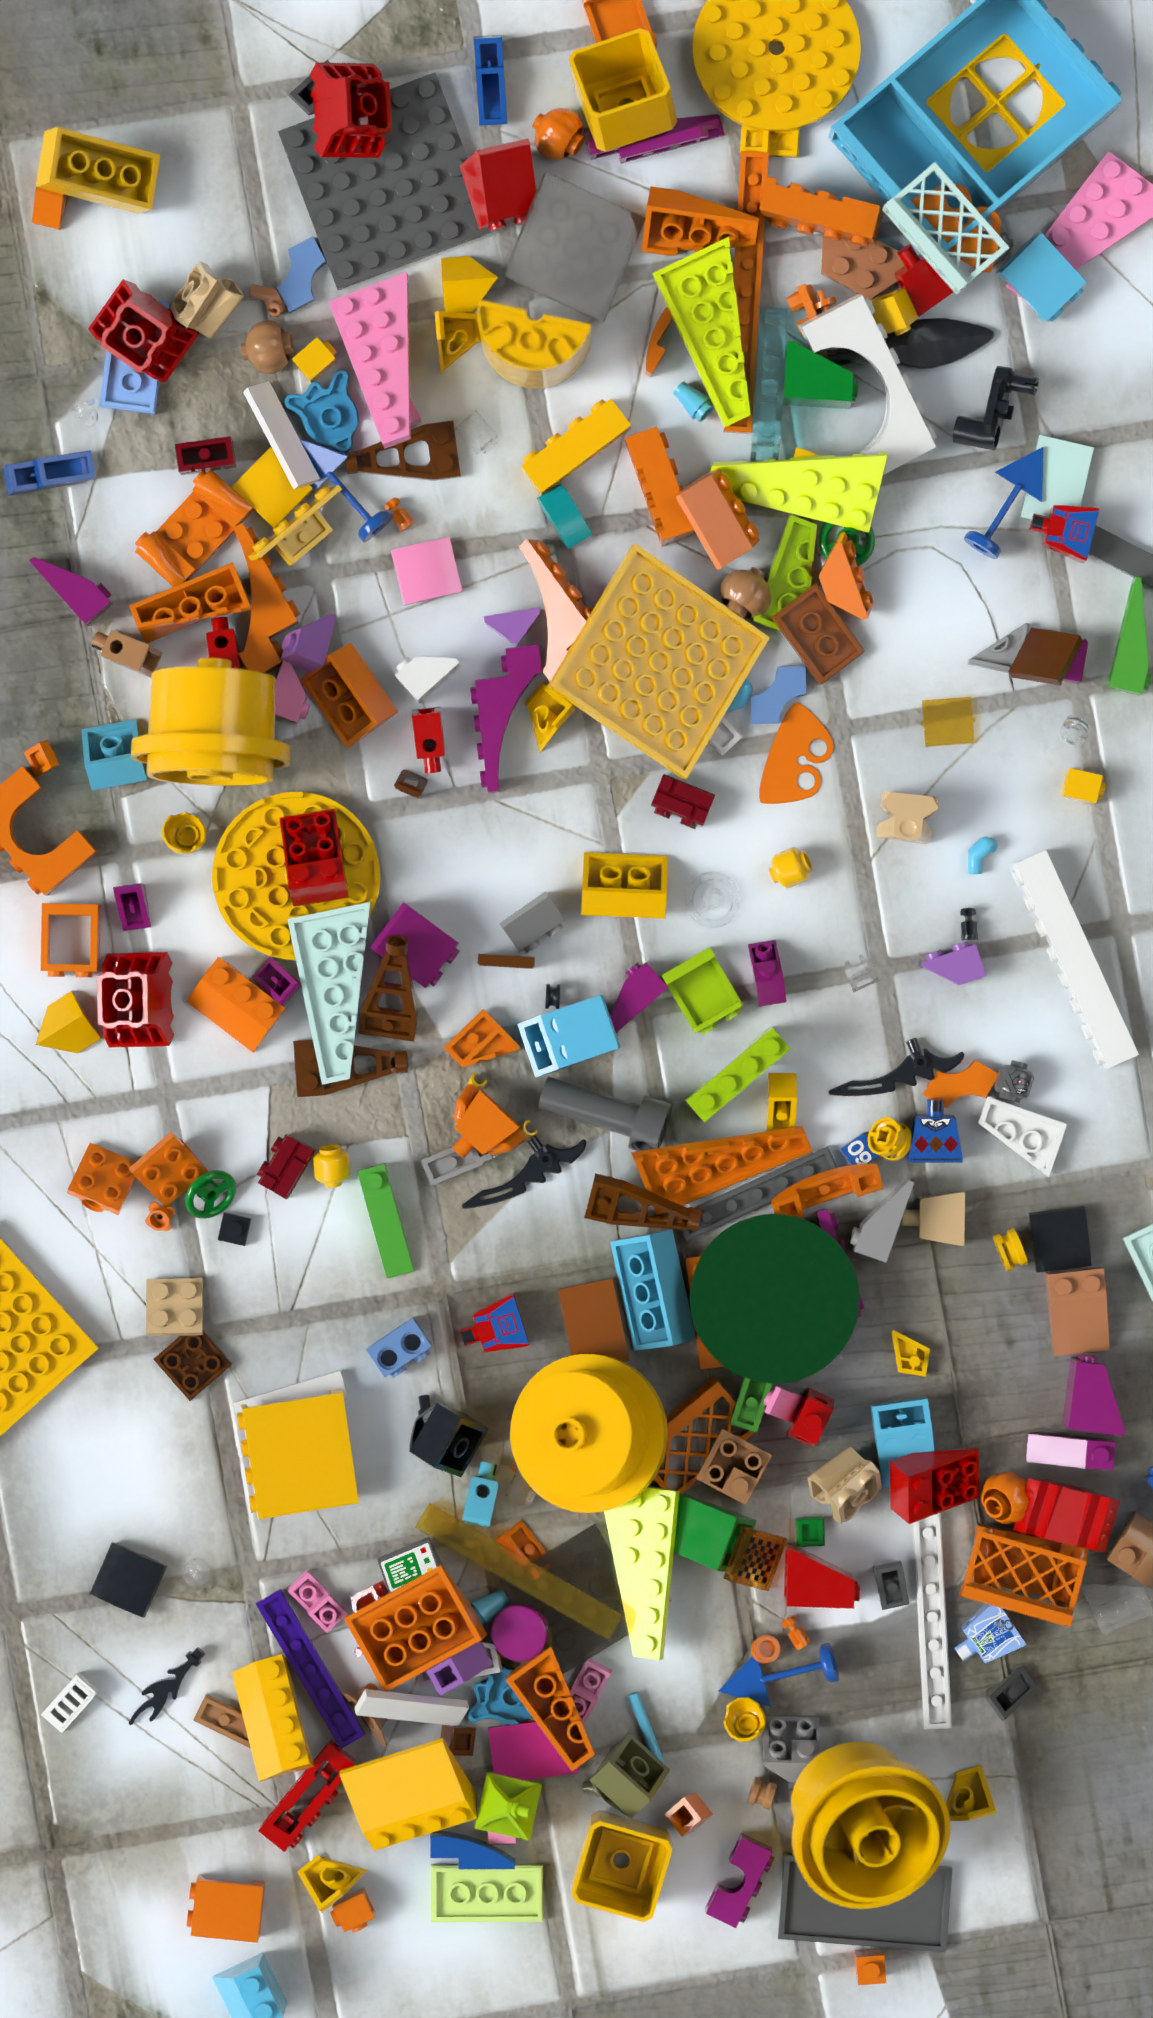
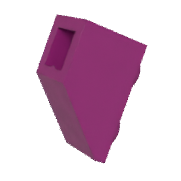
[748,940,787,1007]

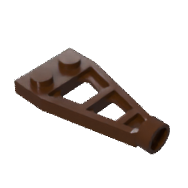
[344,420,461,481]
[359,934,418,1042]
[293,1040,408,1097]
[584,1173,702,1231]

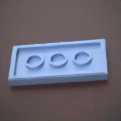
[99,301,170,415]

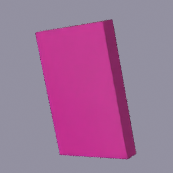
[488,1721,579,1780]

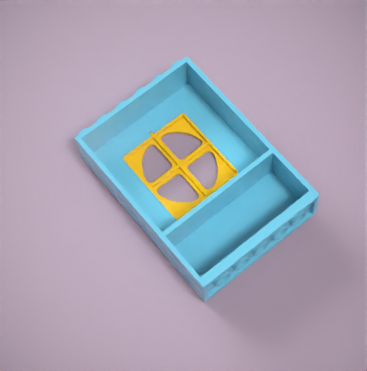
[828,0,1123,252]

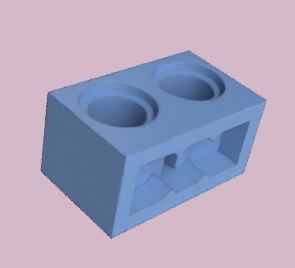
[366,1317,432,1378]

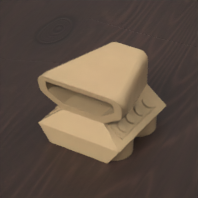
[170,261,244,339]
[876,791,939,844]
[808,1446,882,1524]

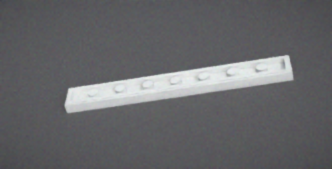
[913,1512,952,1730]

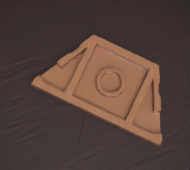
[821,234,904,300]

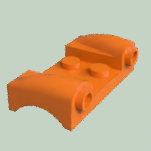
[135,469,254,587]
[971,1524,1089,1608]

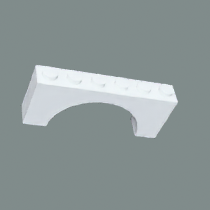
[798,294,937,475]

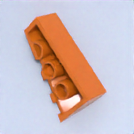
[129,562,252,644]
[506,1646,595,1771]

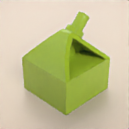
[474,1771,542,1841]

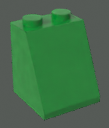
[782,341,858,409]
[674,1494,757,1573]

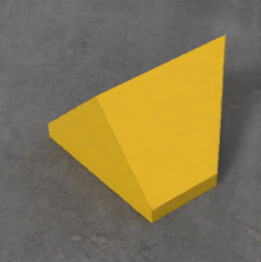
[441,256,498,313]
[435,311,481,374]
[524,682,576,753]
[36,991,102,1053]
[946,1765,997,1821]
[297,1854,368,1912]

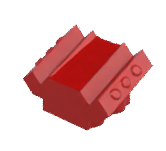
[310,62,392,158]
[88,279,200,383]
[97,952,174,1048]
[1013,1478,1121,1552]

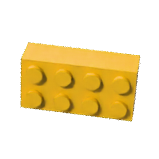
[36,127,160,214]

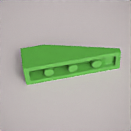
[1106,577,1151,696]
[357,1163,414,1278]
[730,1378,772,1433]

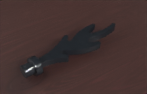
[129,1647,205,1725]

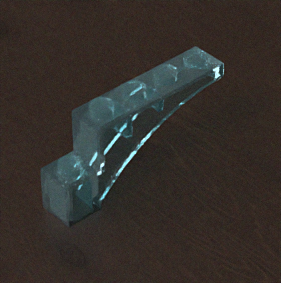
[750,307,788,462]

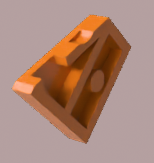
[443,1009,521,1068]

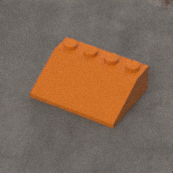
[344,1564,487,1691]

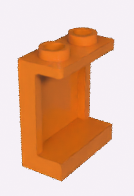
[582,0,658,49]
[186,1875,265,1943]

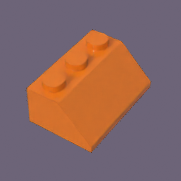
[675,467,760,570]
[300,643,398,748]
[186,957,287,1052]

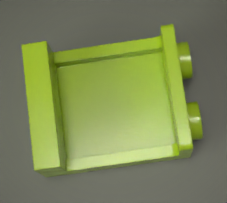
[661,947,744,1035]

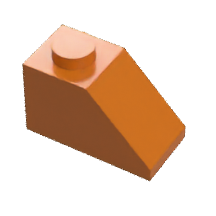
[32,187,68,230]

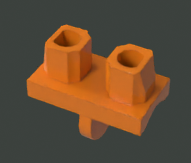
[787,284,837,336]

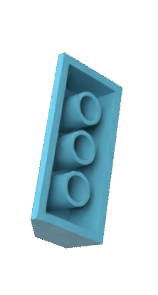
[610,1229,696,1351]

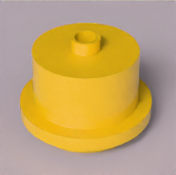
[131,658,291,786]
[510,1354,668,1513]
[791,1742,950,1909]

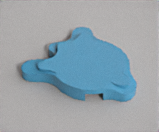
[284,370,359,453]
[467,1664,532,1725]

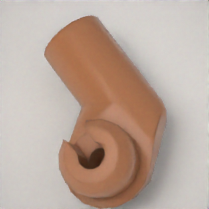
[249,284,285,317]

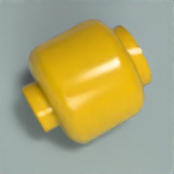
[769,847,813,888]
[313,1144,351,1188]

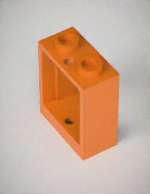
[40,903,101,978]

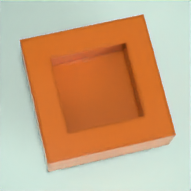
[24,740,60,777]

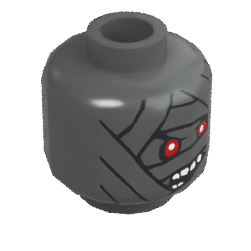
[994,1060,1034,1103]

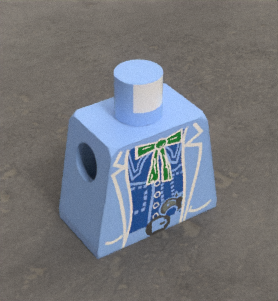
[954,1604,1026,1663]

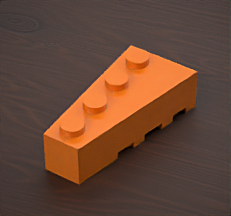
[759,177,884,247]
[625,427,694,547]

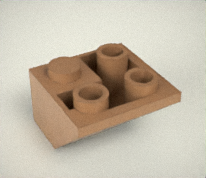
[696,1428,772,1505]

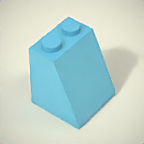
[212,1953,287,2018]

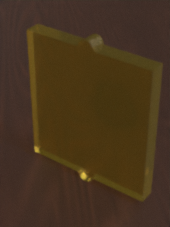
[921,697,975,747]

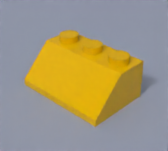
[581,852,668,919]

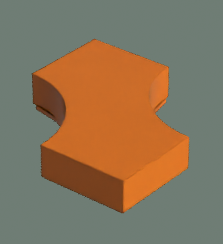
[922,1060,998,1108]

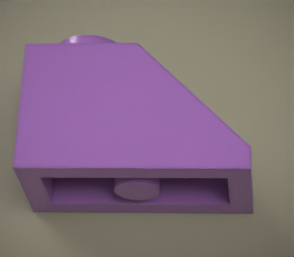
[281,614,336,672]

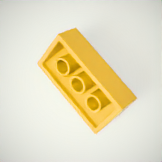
[232,1654,314,1782]

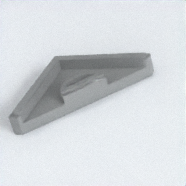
[968,623,1030,673]

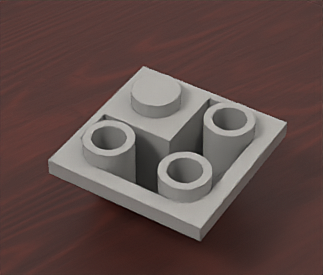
[763,1716,820,1783]

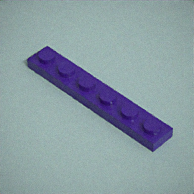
[256,1589,365,1749]

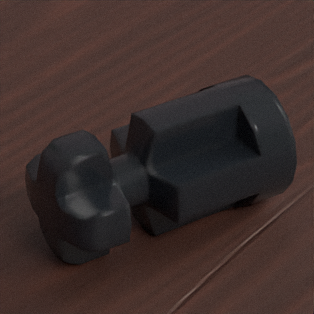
[960,908,978,941]

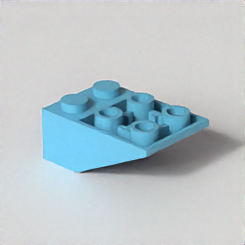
[517,994,621,1077]
[870,1396,935,1487]

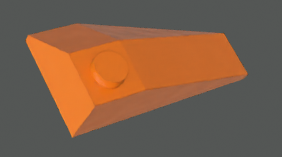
[641,186,759,256]

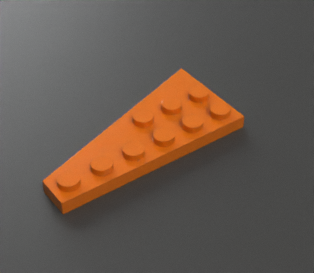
[631,1126,812,1216]

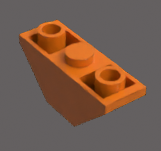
[819,532,874,620]

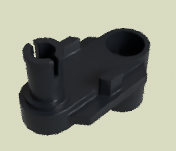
[953,366,1039,450]

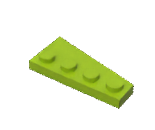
[752,515,817,632]

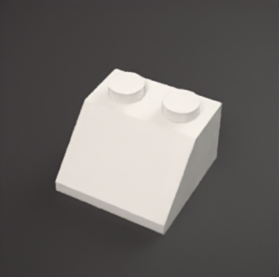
[395,656,461,704]

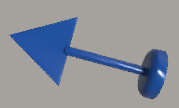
[300,439,393,542]
[964,447,1043,559]
[718,1643,839,1707]

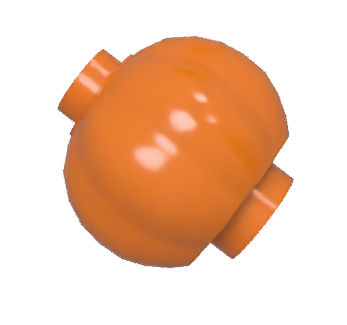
[532,108,585,160]
[981,1471,1029,1524]

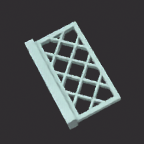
[882,162,1010,295]

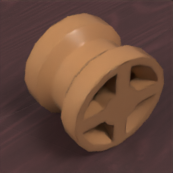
[747,1776,777,1810]

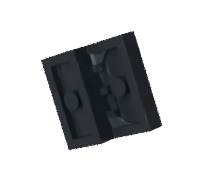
[1029,1206,1092,1273]
[90,1542,167,1618]

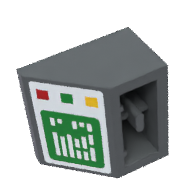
[377,1537,445,1593]

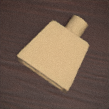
[901,1191,965,1246]

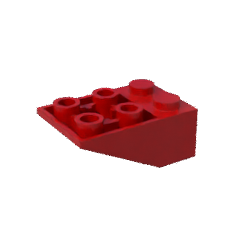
[279,809,349,907]
[889,1449,979,1524]

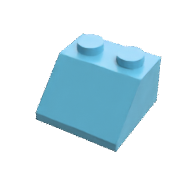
[81,719,147,791]

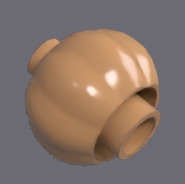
[241,320,295,374]
[720,567,772,619]

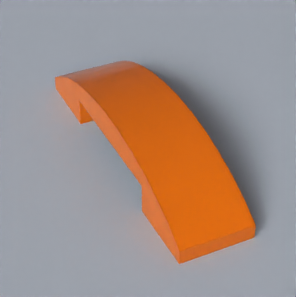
[646,307,673,378]
[771,1164,884,1218]

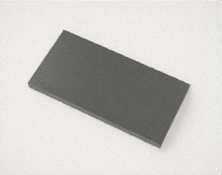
[778,1853,953,1953]

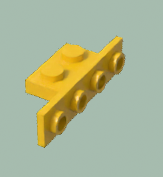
[248,485,342,566]

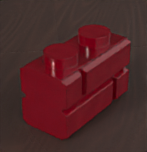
[175,436,237,475]
[651,774,715,829]
[256,1134,316,1199]

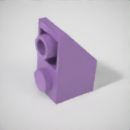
[920,941,987,985]
[426,1641,493,1696]

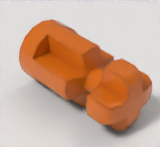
[384,498,415,532]
[782,1615,811,1650]

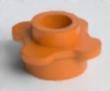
[145,1201,176,1231]

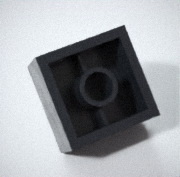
[409,1395,489,1477]

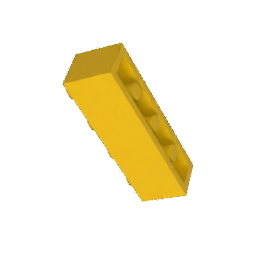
[521,399,631,495]

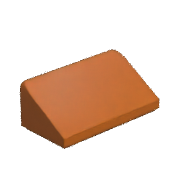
[496,1519,556,1584]

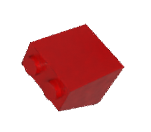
[460,138,539,232]
[784,1543,860,1609]

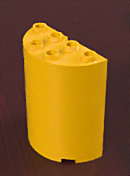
[477,300,591,389]

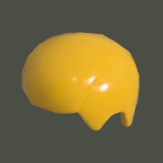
[162,812,206,855]
[723,1697,766,1743]

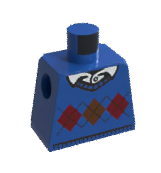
[907,1099,963,1163]

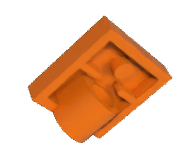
[129,1132,208,1207]
[67,1142,136,1215]

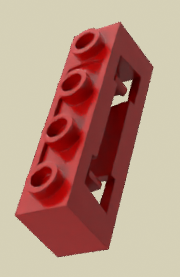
[258,1739,356,1852]

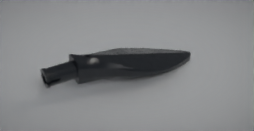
[827,318,994,369]

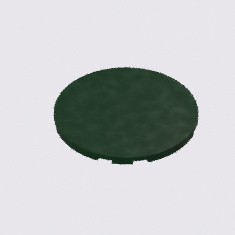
[690,1214,859,1384]

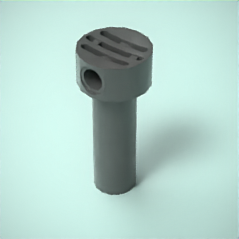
[538,1077,673,1151]

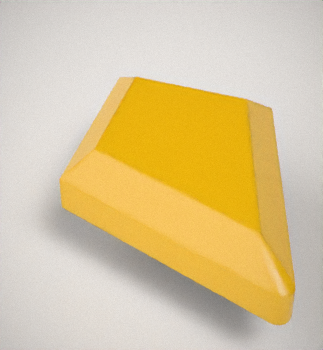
[891,1330,930,1377]

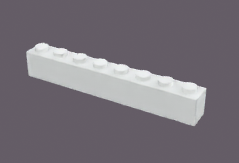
[1011,850,1139,1069]

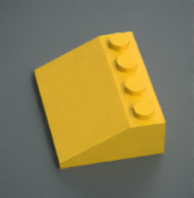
[340,1738,478,1851]

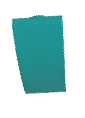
[537,484,592,549]

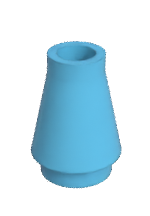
[673,381,714,422]
[471,1588,510,1625]

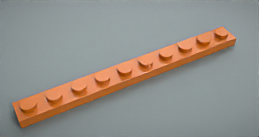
[723,151,769,434]

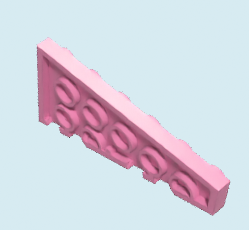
[1006,151,1153,302]
[328,272,411,449]

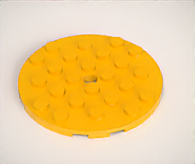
[692,0,861,133]
[212,792,381,960]

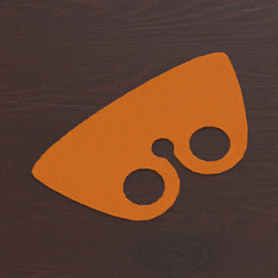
[911,184,1001,273]
[759,702,834,804]

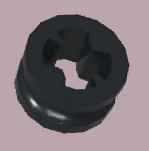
[545,984,560,1009]

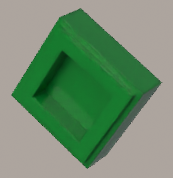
[795,1517,825,1547]

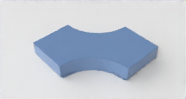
[276,237,326,313]
[750,666,807,724]

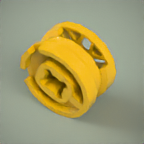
[868,1117,912,1161]
[992,1228,1028,1272]

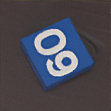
[841,1133,879,1165]

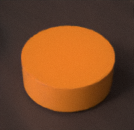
[751,1635,781,1664]

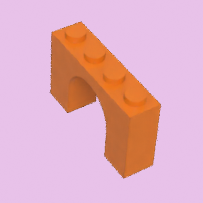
[0,766,98,896]

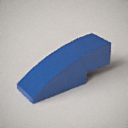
[474,35,507,126]
[3,450,96,496]
[430,1831,515,1870]

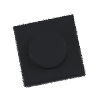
[218,1212,252,1246]

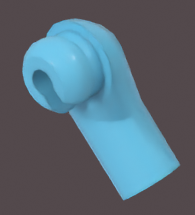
[725,678,752,714]

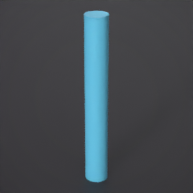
[628,1692,665,1764]

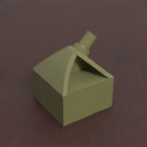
[582,1732,670,1818]

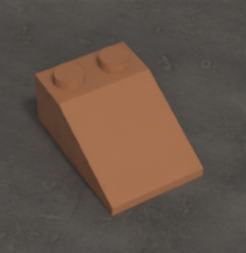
[1044,1266,1110,1356]

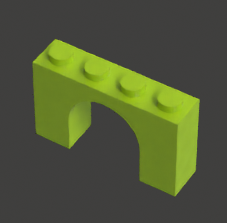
[685,1027,791,1123]

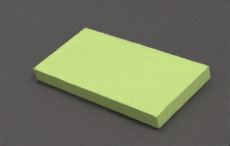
[431,1864,543,1922]

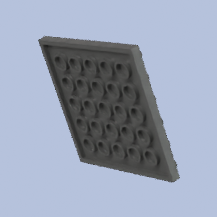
[278,72,495,290]

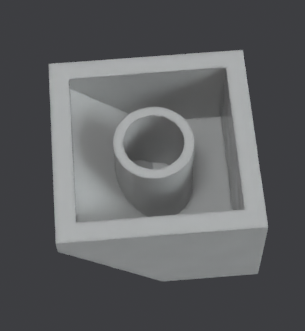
[499,891,565,953]

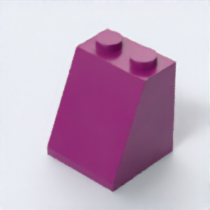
[370,902,460,988]
[1062,1353,1125,1436]

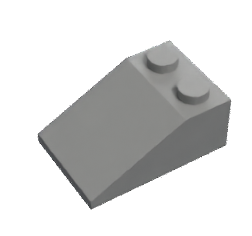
[848,1179,914,1262]

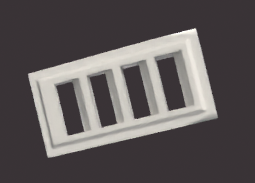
[41,1672,99,1733]

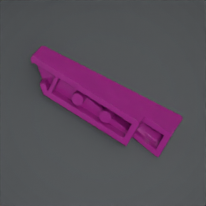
[583,114,725,164]

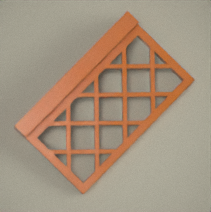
[654,1376,759,1494]
[959,1530,1087,1627]

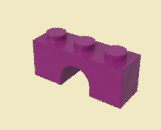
[705,1833,775,1928]

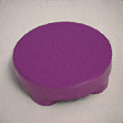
[491,1603,548,1661]

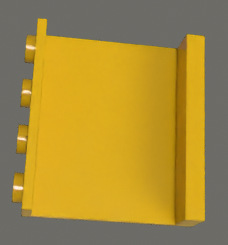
[237,1389,359,1519]

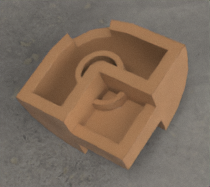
[1106,1511,1153,1589]

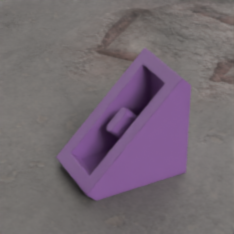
[484,608,540,647]

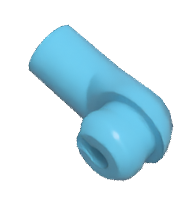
[968,836,998,874]

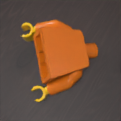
[452,1072,538,1159]

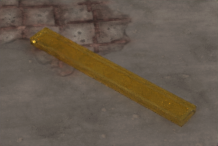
[415,1503,623,1641]

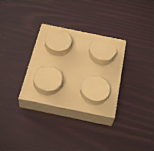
[146,1278,203,1336]

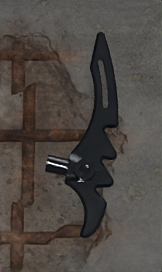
[829,1038,965,1096]
[462,1135,586,1209]

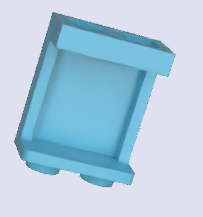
[996,233,1087,322]

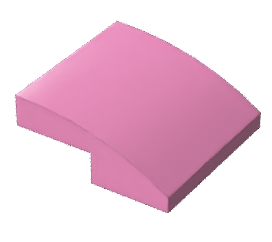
[391,537,463,605]

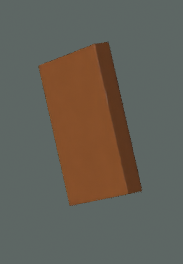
[771,583,865,685]
[558,1278,630,1362]

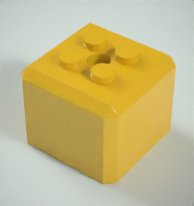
[569,28,677,152]
[571,1810,673,1922]

